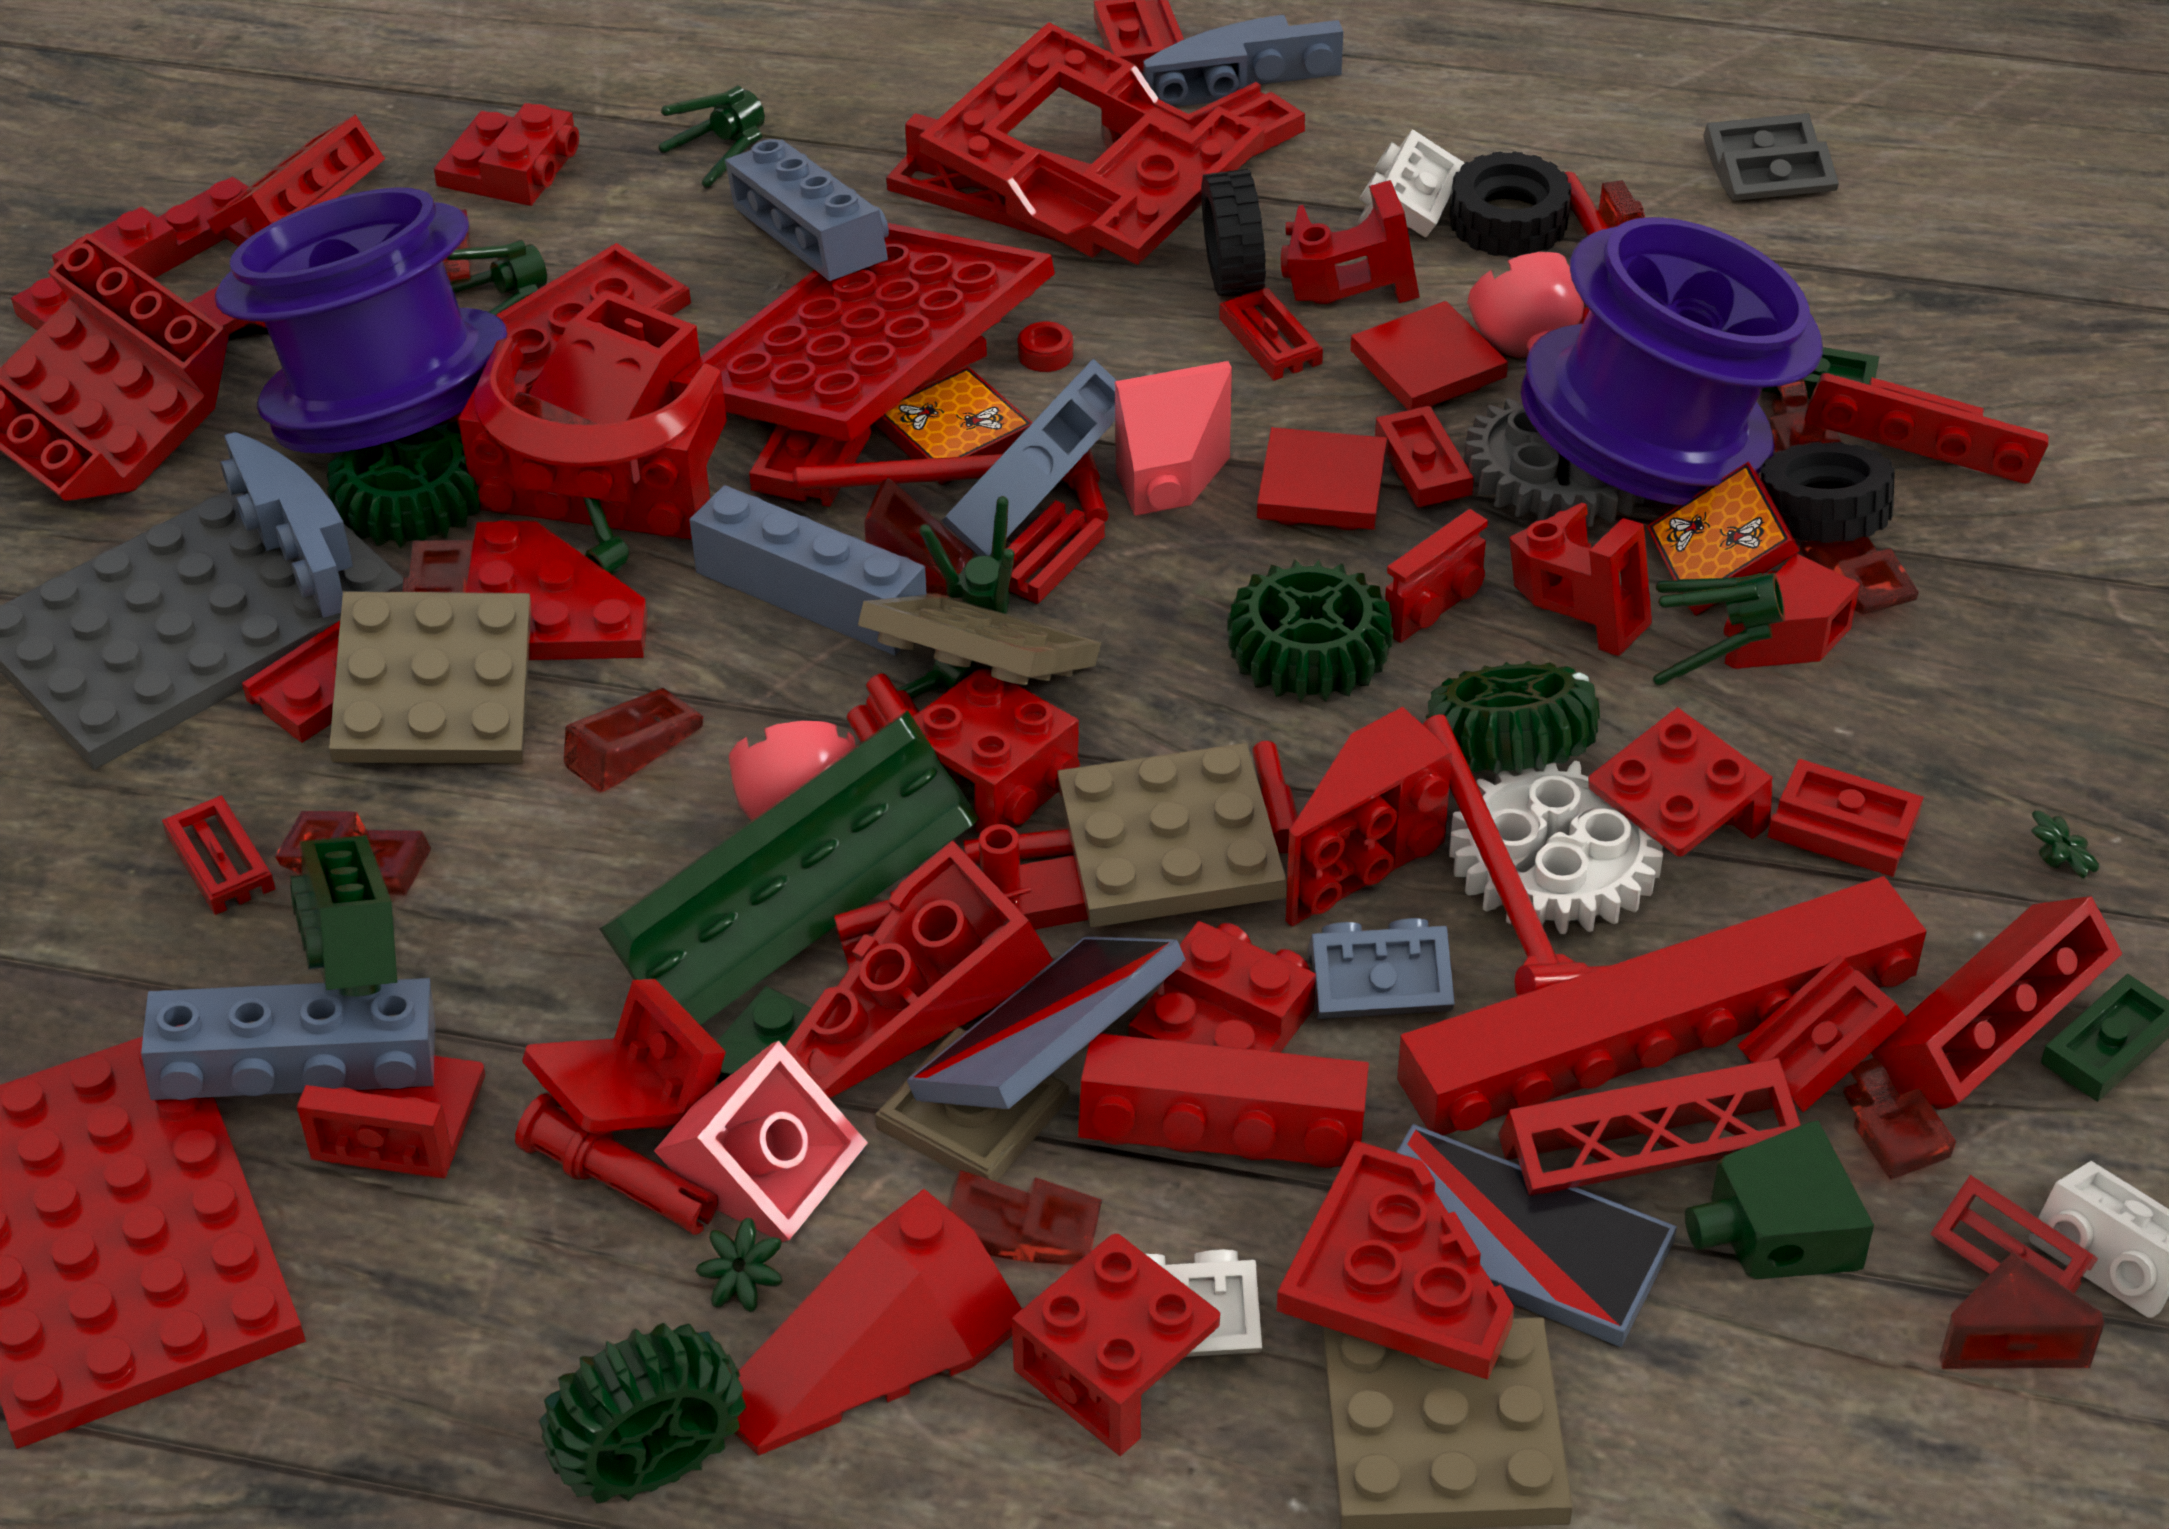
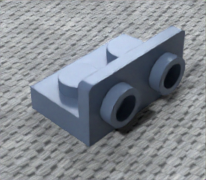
[1307,918,1455,1019]

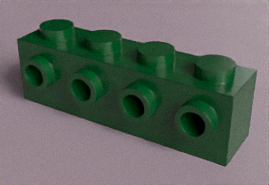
[290,835,398,996]

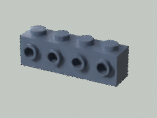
[725,139,889,281]
[689,485,927,656]
[141,978,435,1100]

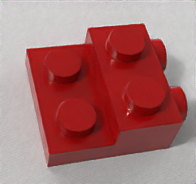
[434,103,579,206]
[1129,921,1316,1053]

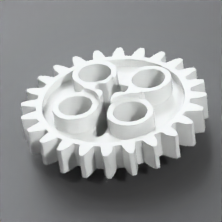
[1449,760,1663,934]

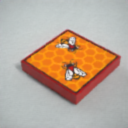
[875,366,1033,485]
[1647,461,1800,616]

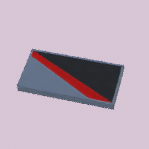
[907,937,1185,1109]
[1396,1124,1677,1348]

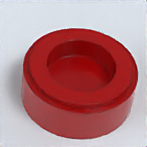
[1017,321,1074,372]

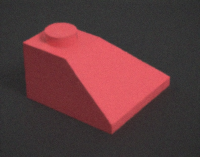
[1115,361,1232,516]
[654,1041,868,1242]

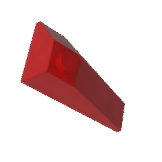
[785,840,1053,1099]
[734,1189,1022,1456]

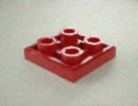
[1350,301,1508,410]
[1257,427,1387,530]

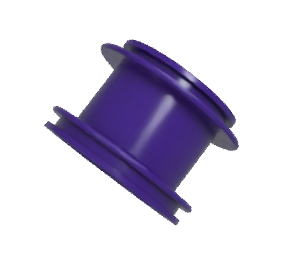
[215,188,511,453]
[1521,217,1823,505]

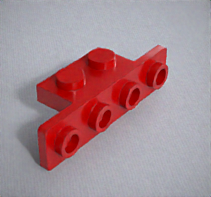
[1804,373,2049,484]

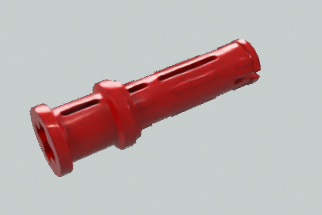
[515,1092,718,1235]

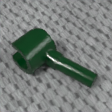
[583,497,629,575]
[896,660,976,699]

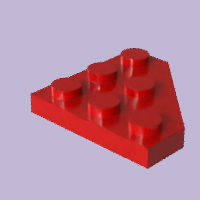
[465,520,648,660]
[1276,1140,1514,1380]

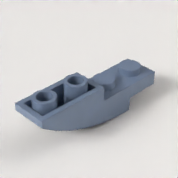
[1144,15,1343,107]
[941,359,1117,556]
[220,432,353,618]

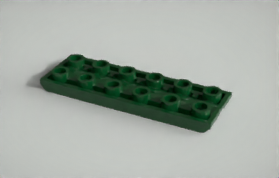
[599,711,979,1025]

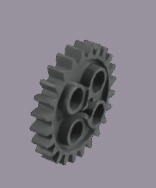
[1464,398,1645,527]

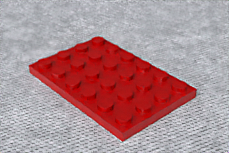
[670,223,1055,442]
[0,1025,306,1449]

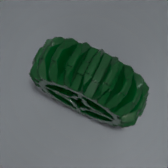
[327,422,480,549]
[1227,559,1393,703]
[1426,661,1600,775]
[538,1323,746,1503]

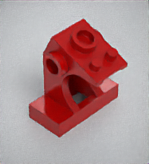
[1280,180,1420,304]
[1509,503,1652,656]

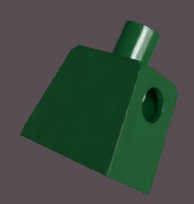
[1685,1120,1874,1280]

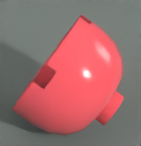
[1467,252,1584,358]
[729,720,855,820]

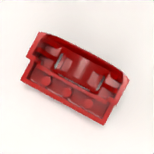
[458,338,727,540]

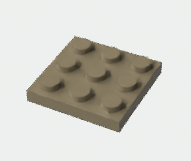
[329,591,531,764]
[858,593,1101,685]
[1057,743,1286,928]
[1322,1317,1573,1529]

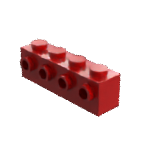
[1871,896,2123,1110]
[1078,1034,1369,1168]

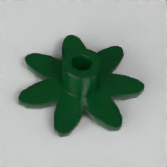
[2031,810,2099,879]
[695,1217,783,1312]

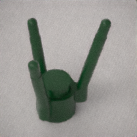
[658,85,765,188]
[446,240,547,315]
[919,496,1015,614]
[1653,573,1785,685]

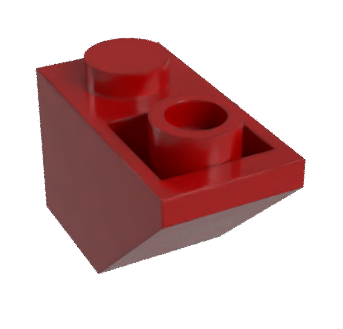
[1724,553,1860,669]

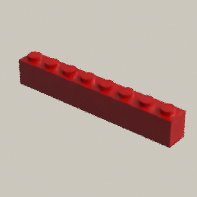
[1397,876,1927,1135]

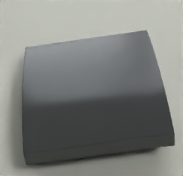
[1703,113,1839,201]

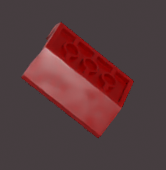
[0,233,229,501]

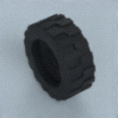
[1449,151,1572,257]
[1201,169,1266,296]
[1761,442,1895,543]

